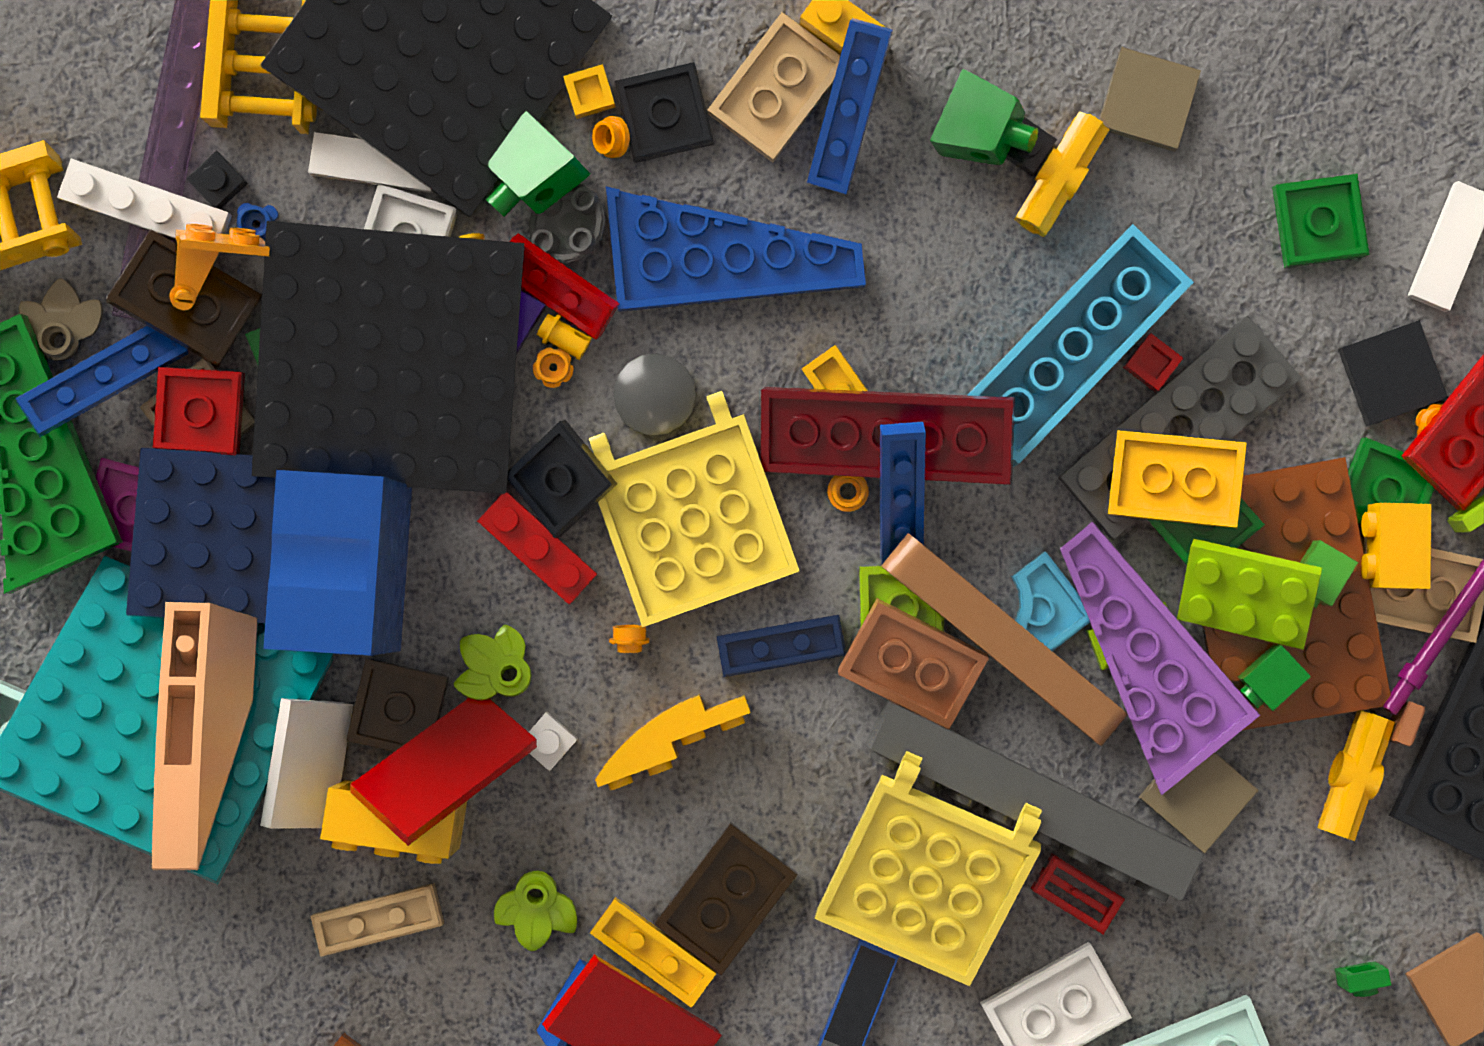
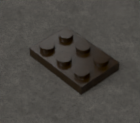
[106,229,262,367]
[654,822,798,976]

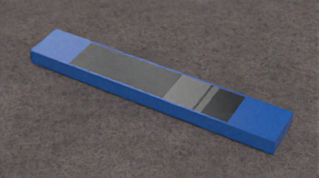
[817,938,899,1046]

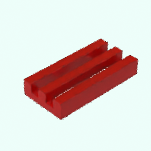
[1030,853,1125,935]

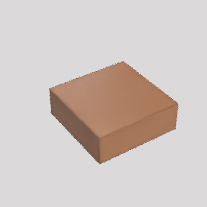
[1389,701,1425,746]

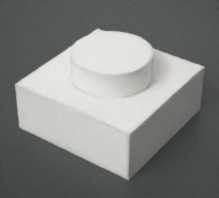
[529,712,578,771]

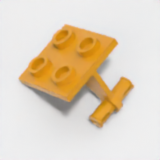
[169,224,270,310]

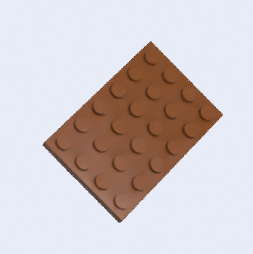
[1202,457,1391,730]

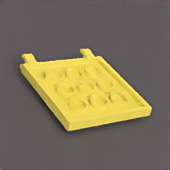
[589,391,800,627]
[815,751,1042,986]

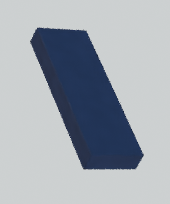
[716,614,846,677]

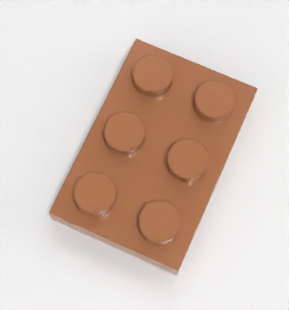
[838,598,989,729]

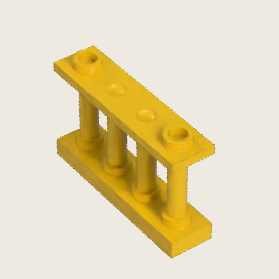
[200,0,317,134]
[0,140,82,270]

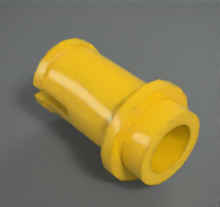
[537,314,592,361]

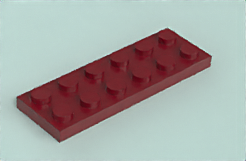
[761,387,1015,485]

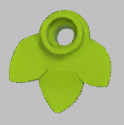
[453,624,532,701]
[494,871,577,951]

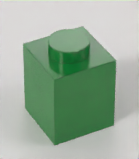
[1238,643,1311,711]

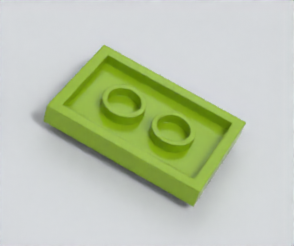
[1177,539,1323,650]

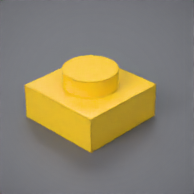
[563,64,616,119]

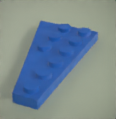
[606,186,866,312]

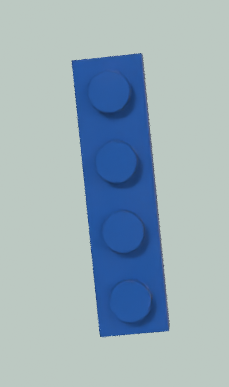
[807,18,893,194]
[16,326,189,437]
[880,422,926,564]

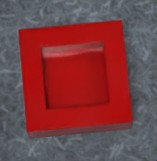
[1123,333,1183,392]

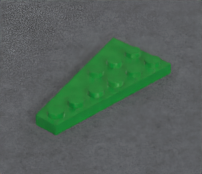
[0,314,123,594]

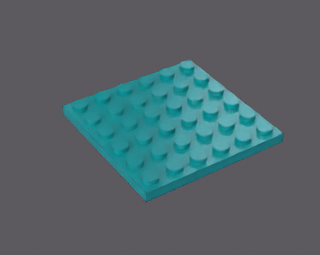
[0,556,334,885]

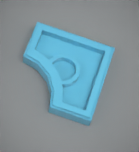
[1011,551,1090,651]

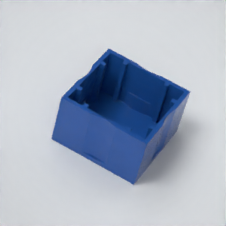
[263,470,412,656]

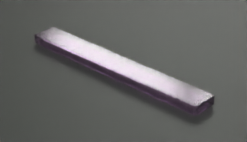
[112,0,210,322]

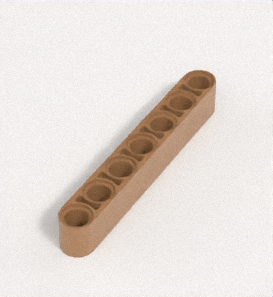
[881,533,1128,747]

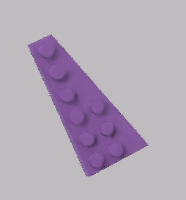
[1060,521,1260,796]

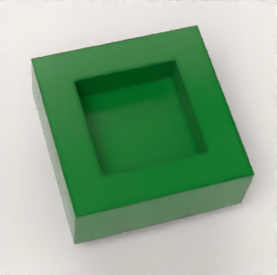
[1335,961,1392,997]

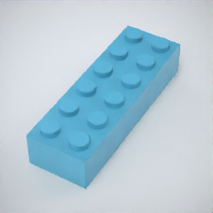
[968,224,1194,467]

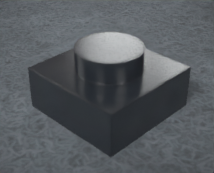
[1006,117,1057,176]
[186,150,248,209]

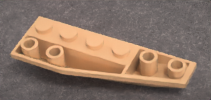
[152,602,258,870]

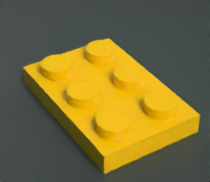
[1108,430,1247,529]

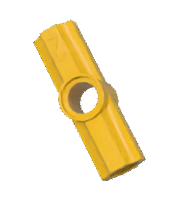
[1014,111,1110,237]
[1317,710,1395,841]

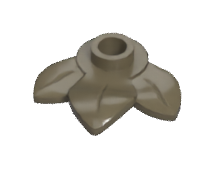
[18,278,103,361]

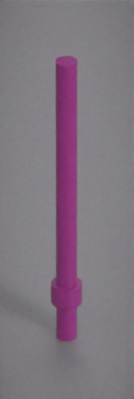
[1383,559,1484,715]

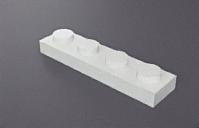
[57,158,232,240]

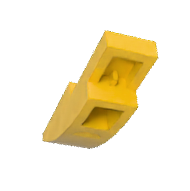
[595,694,751,791]

